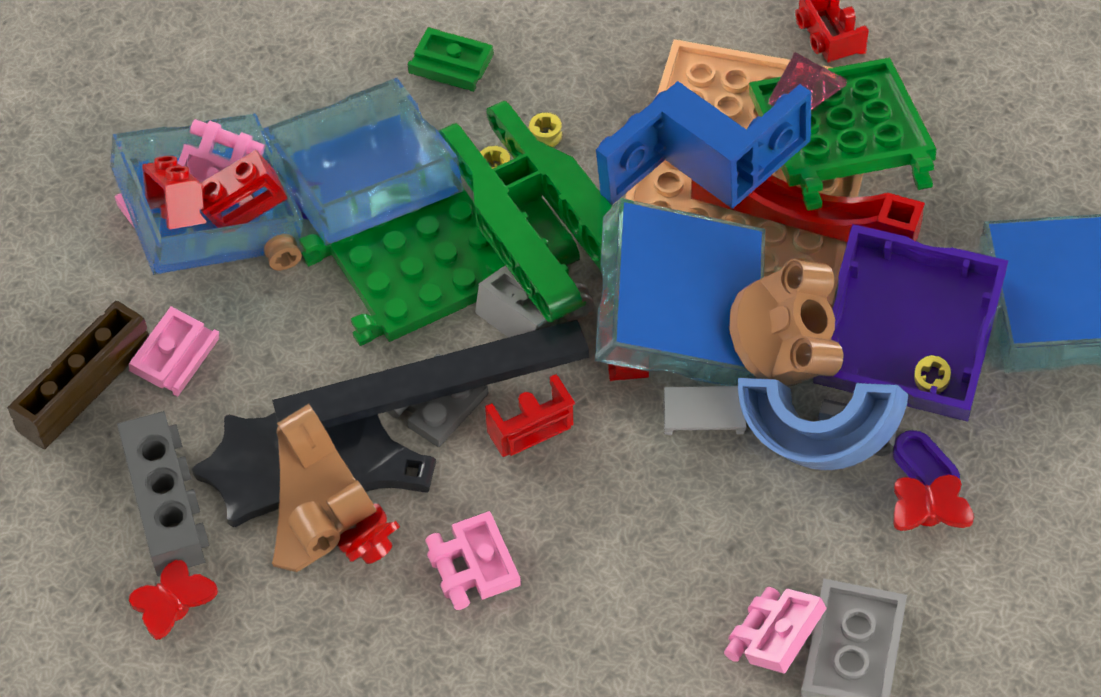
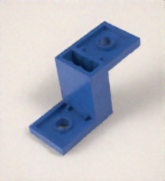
[596,81,811,209]

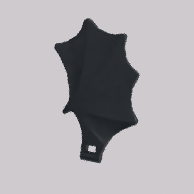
[192,412,436,527]

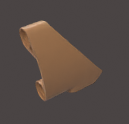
[272,404,377,572]

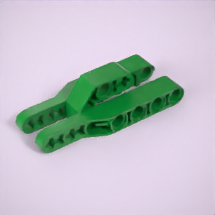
[438,100,623,322]

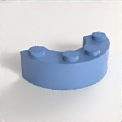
[738,378,908,470]

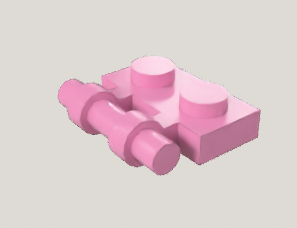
[178,119,265,204]
[425,511,521,610]
[724,587,826,674]

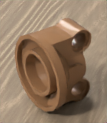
[729,259,843,387]

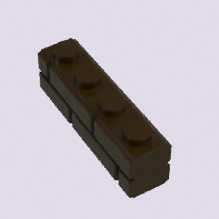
[7,301,149,449]

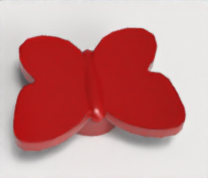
[893,475,974,531]
[337,503,400,564]
[129,560,218,640]

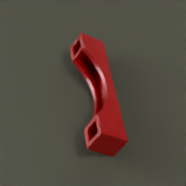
[691,175,925,242]

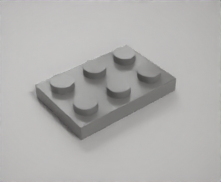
[801,579,907,697]

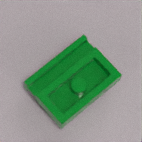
[407,27,494,92]

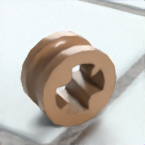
[264,234,302,271]

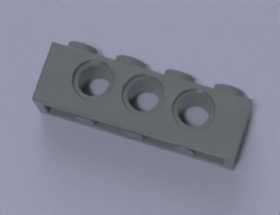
[117,411,209,577]

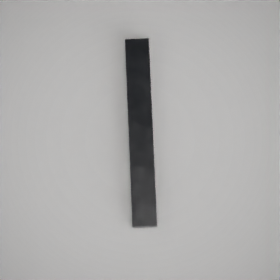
[272,319,590,428]

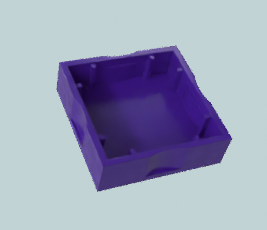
[813,224,1009,422]

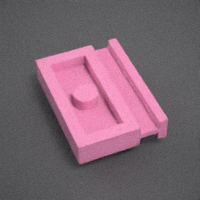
[129,306,219,397]

